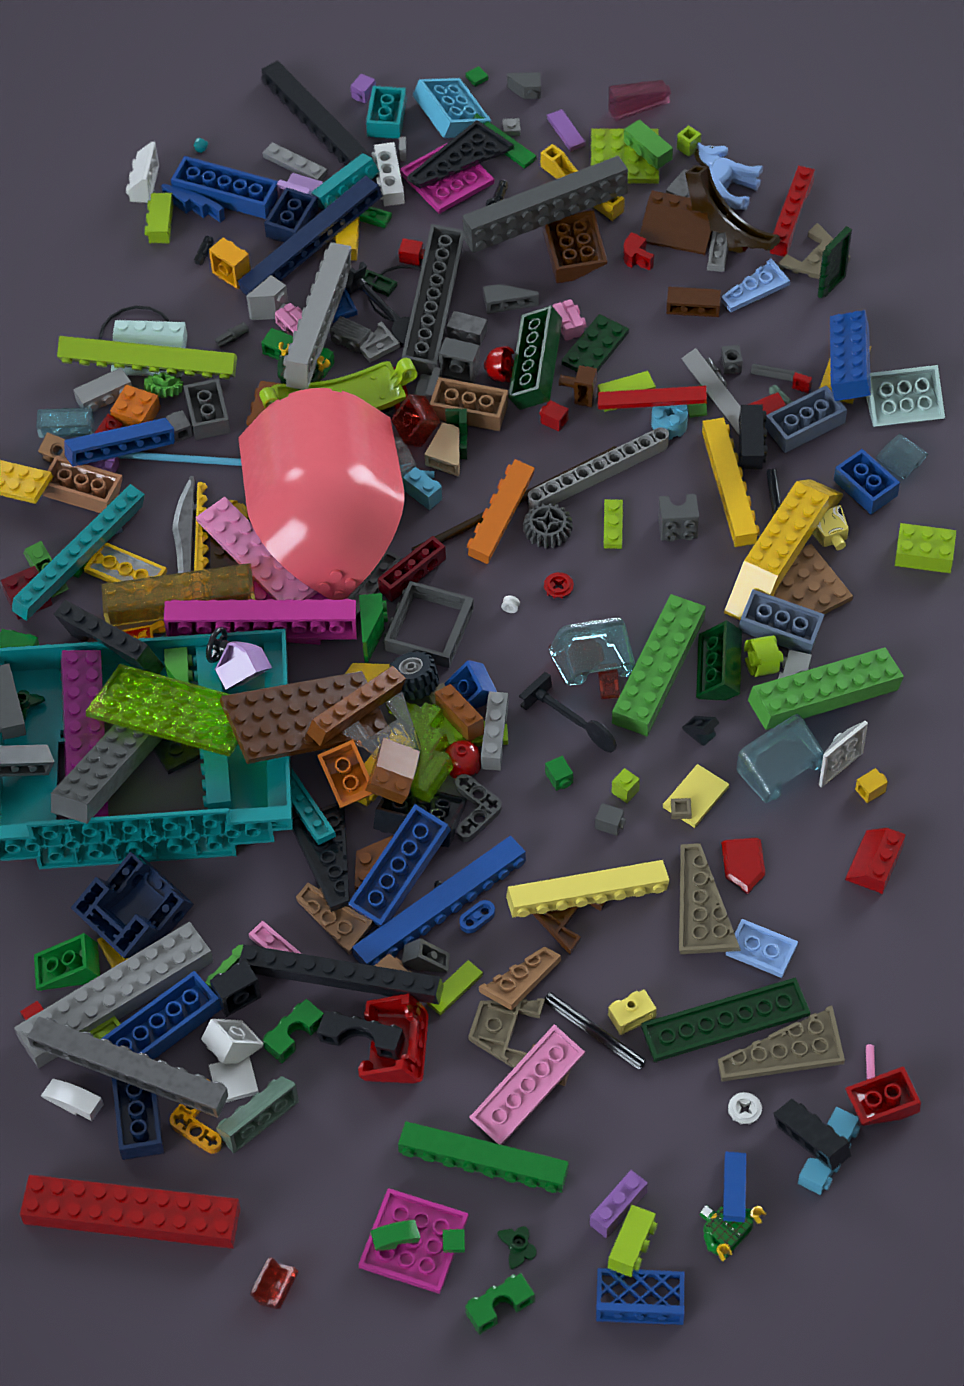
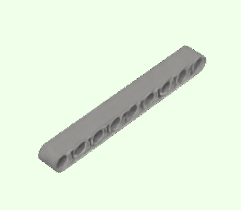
[528,427,669,509]

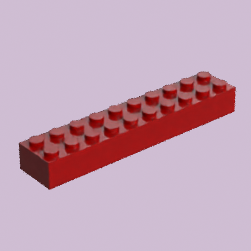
[20,1175,241,1249]

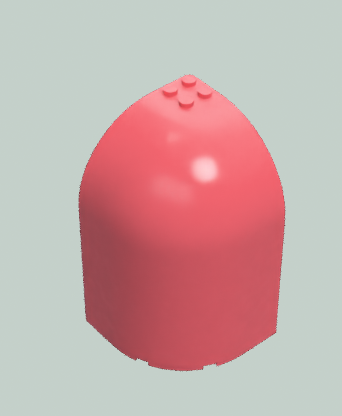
[238,388,404,600]

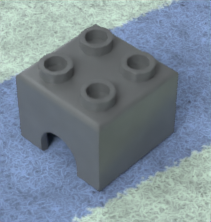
[658,494,699,542]

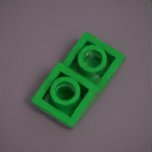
[370,1220,421,1251]

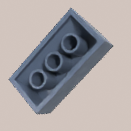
[739,589,825,654]

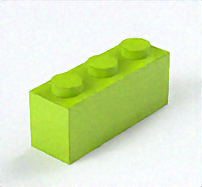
[145,193,174,243]
[597,371,656,412]
[607,1205,658,1277]

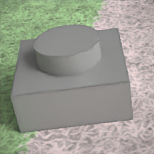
[503,118,520,136]

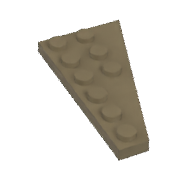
[679,843,741,955]
[718,1005,845,1082]

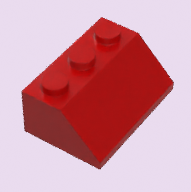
[845,828,906,894]

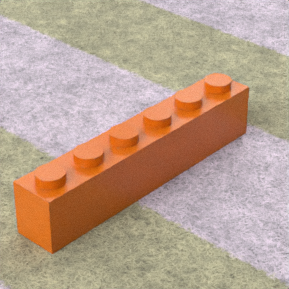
[466,459,535,564]

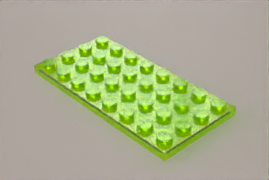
[86,664,238,757]

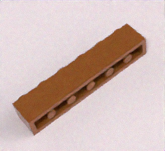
[307,666,406,746]

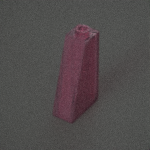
[608,80,671,121]

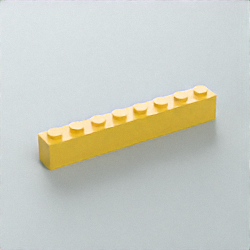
[702,417,760,547]

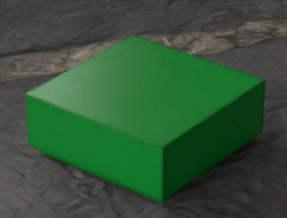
[465,66,488,87]
[443,1229,465,1253]

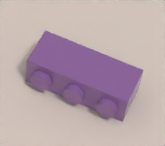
[590,1170,648,1239]

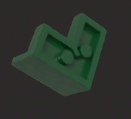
[445,408,468,460]

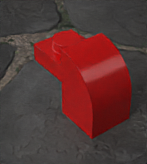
[623,232,654,271]

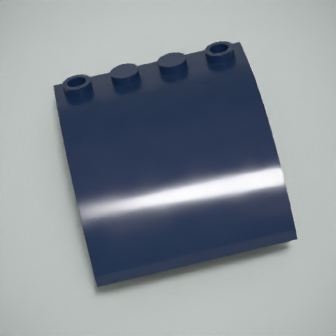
[71,852,194,959]

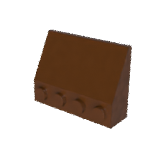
[639,190,713,255]
[543,210,608,283]

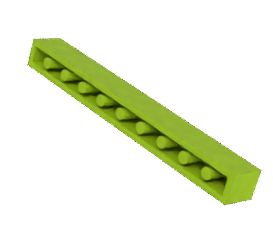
[57,336,237,380]

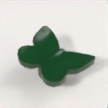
[17,690,45,722]
[497,1226,537,1270]

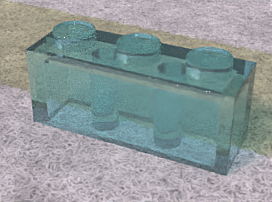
[36,407,94,438]

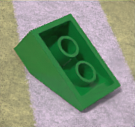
[359,593,388,663]
[34,933,100,991]

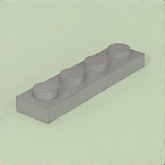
[263,142,327,181]

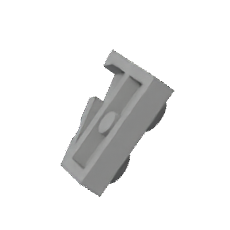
[360,321,400,363]

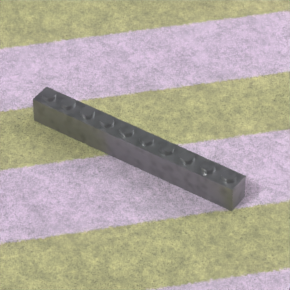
[27,1016,229,1118]

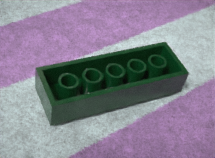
[508,306,563,410]

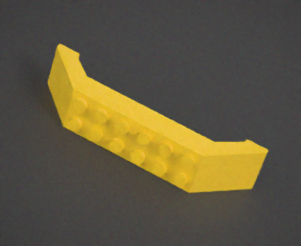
[724,479,843,620]

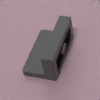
[412,367,442,406]

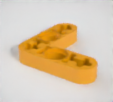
[169,1079,223,1153]

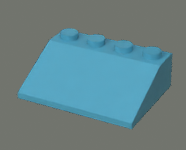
[413,78,491,138]

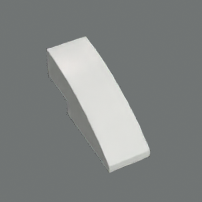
[41,1079,104,1121]

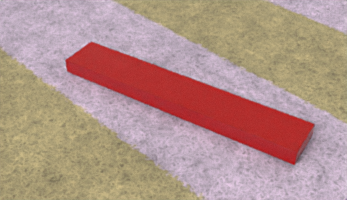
[598,386,707,410]

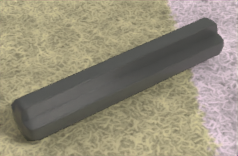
[751,364,804,381]

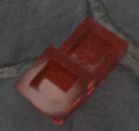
[597,663,620,699]

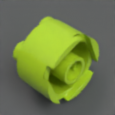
[744,635,783,677]

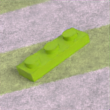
[604,499,623,549]

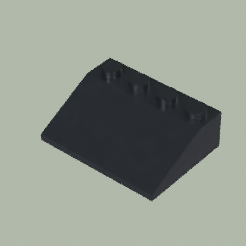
[373,785,467,847]

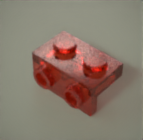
[250,1257,299,1310]

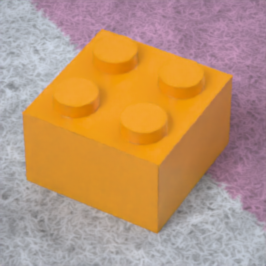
[209,238,251,289]

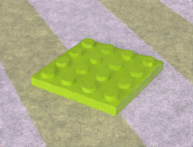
[591,129,659,183]

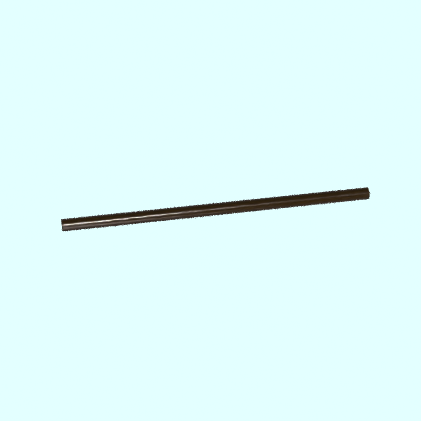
[411,446,617,551]

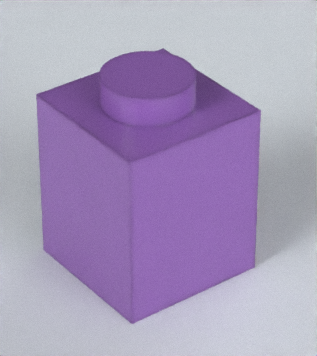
[350,74,376,104]

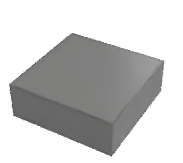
[399,137,407,161]

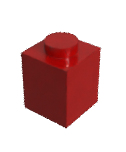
[399,238,425,266]
[539,400,568,432]

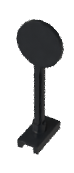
[345,261,410,346]
[519,672,617,753]

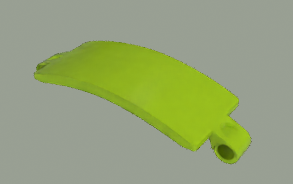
[259,358,418,411]

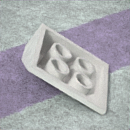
[819,721,868,788]

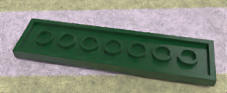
[641,977,811,1062]

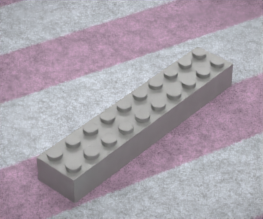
[283,243,351,390]
[14,921,213,1069]

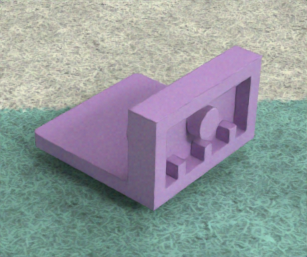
[277,173,323,198]

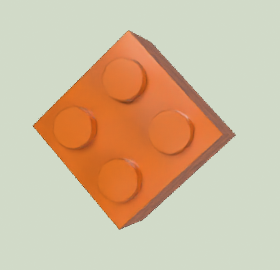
[110,385,160,427]

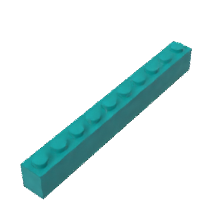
[12,484,145,621]
[193,646,233,809]

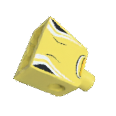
[812,505,849,550]

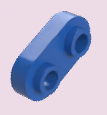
[459,900,495,933]

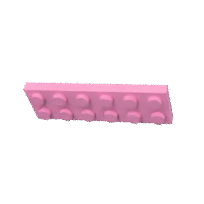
[469,1024,586,1145]

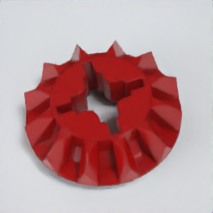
[544,572,574,599]

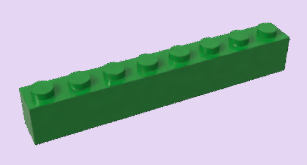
[398,1121,569,1193]

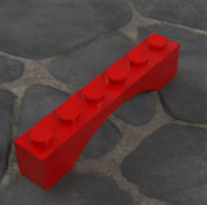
[770,165,815,257]

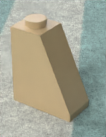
[424,422,460,476]

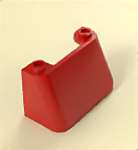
[358,994,428,1084]

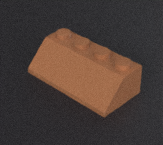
[43,456,123,513]

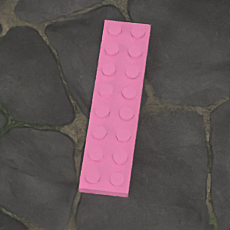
[196,497,318,600]

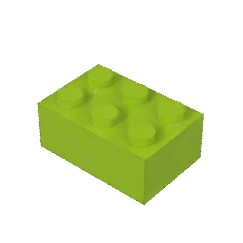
[894,523,956,573]

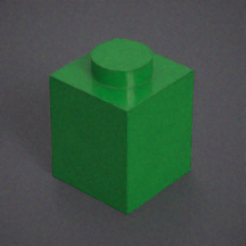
[545,756,573,791]

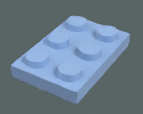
[726,919,798,978]

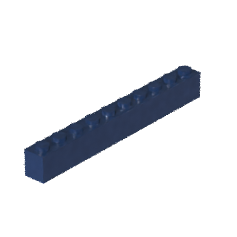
[238,176,383,296]

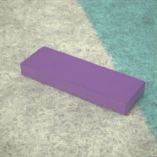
[547,109,585,152]

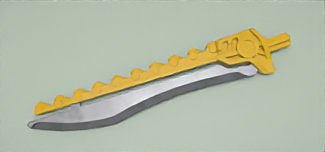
[172,476,210,601]

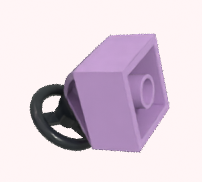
[206,627,272,689]

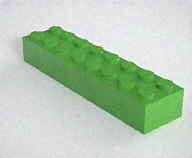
[612,594,706,737]
[748,647,904,730]

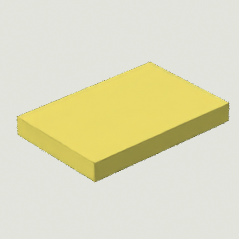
[663,764,729,828]

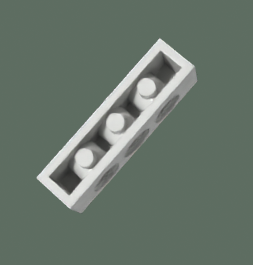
[372,142,404,206]

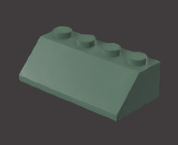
[216,1076,299,1153]

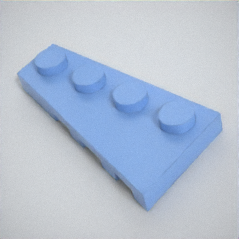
[721,258,790,313]

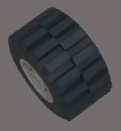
[389,651,439,700]

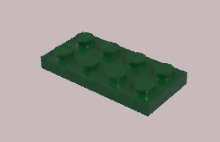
[561,314,629,372]

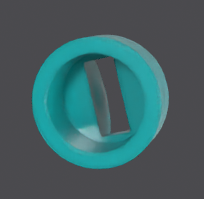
[194,138,208,153]

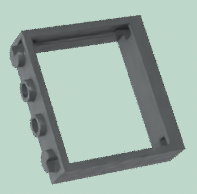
[383,581,474,668]

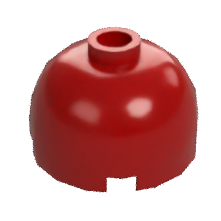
[484,346,514,382]
[443,740,481,779]

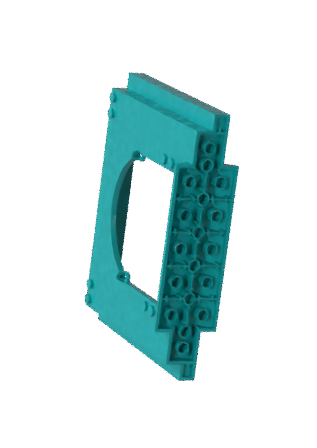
[0,629,293,869]

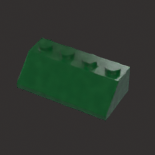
[696,620,742,701]

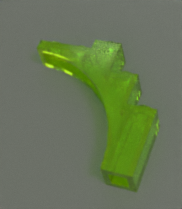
[385,697,453,803]

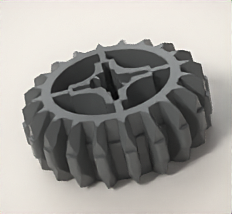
[523,503,573,549]

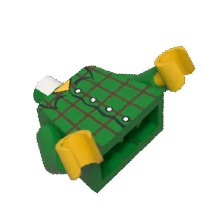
[699,1205,766,1261]

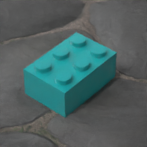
[366,86,407,139]

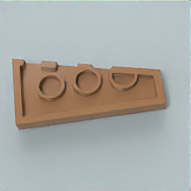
[296,883,373,955]
[479,947,561,1010]

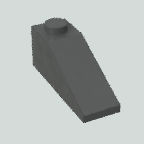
[483,284,539,314]

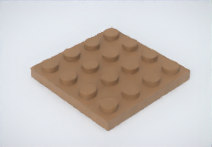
[774,544,853,614]

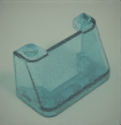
[548,617,636,686]
[737,714,825,803]

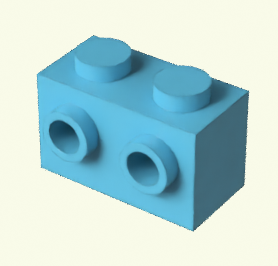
[403,467,442,510]

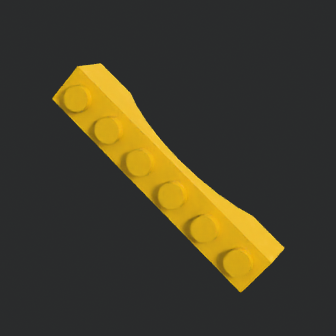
[540,144,624,221]

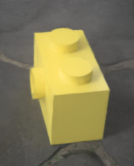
[608,989,657,1036]

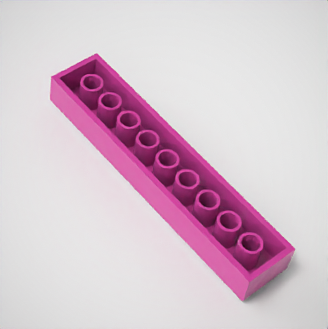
[164,599,357,640]

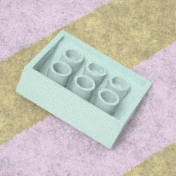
[111,320,187,377]
[866,365,945,427]

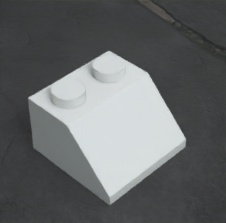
[201,1019,264,1064]

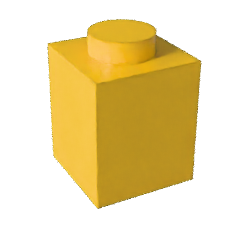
[855,768,888,803]

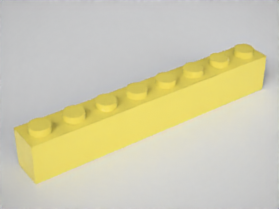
[506,860,669,918]

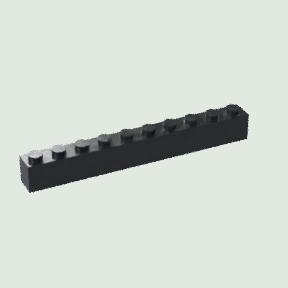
[261,60,373,166]
[239,944,444,1005]

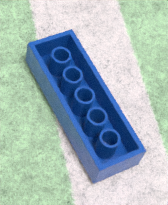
[171,156,278,219]
[830,310,871,401]
[348,804,451,927]
[100,971,221,1060]

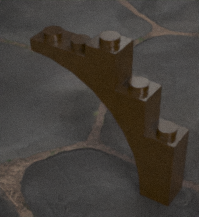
[685,165,780,253]

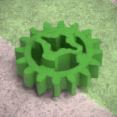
[144,373,183,398]

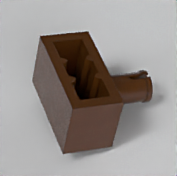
[559,365,597,408]

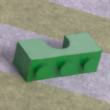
[263,999,324,1064]
[465,1273,535,1335]

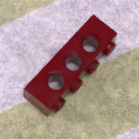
[378,536,446,602]

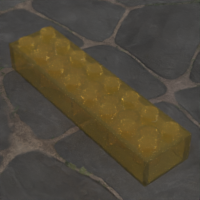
[102,563,256,626]

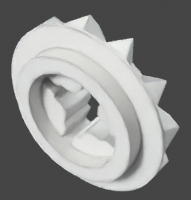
[728,1093,762,1125]

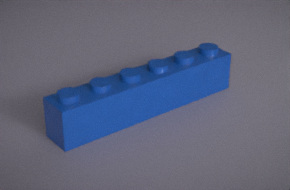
[64,418,174,467]

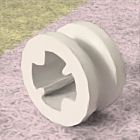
[501,596,520,613]

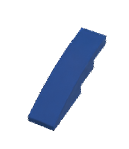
[161,184,225,223]

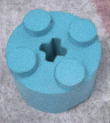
[651,405,688,439]

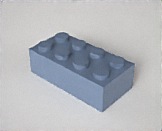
[765,385,847,453]

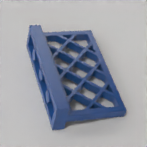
[596,1268,684,1325]

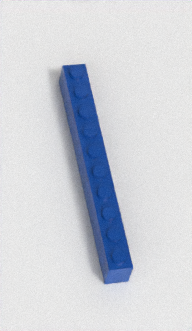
[352,835,526,966]

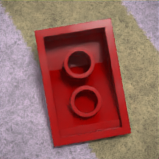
[845,1066,921,1126]

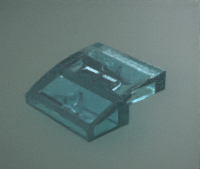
[875,434,928,480]

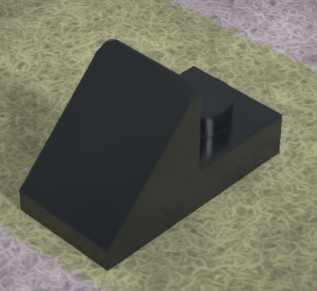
[682,716,719,746]

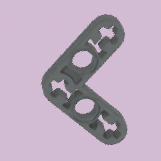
[455,774,502,842]

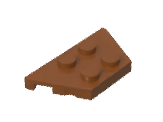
[355,835,394,890]

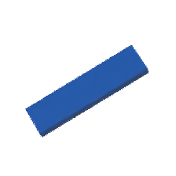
[723,1151,746,1222]

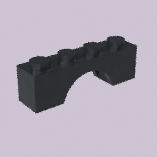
[317,1011,405,1060]

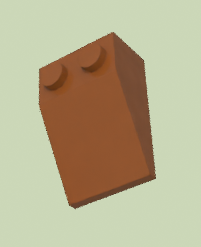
[365,737,420,804]

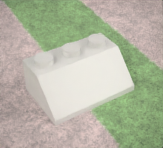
[126,142,159,203]

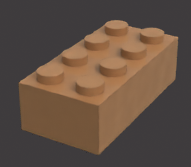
[429,377,509,431]

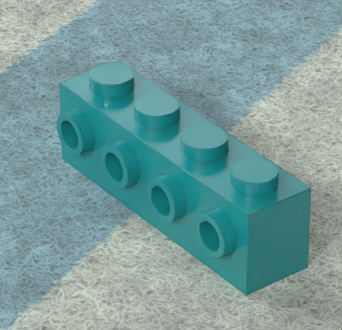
[311,153,379,210]

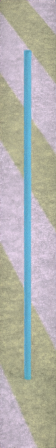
[118,452,435,478]

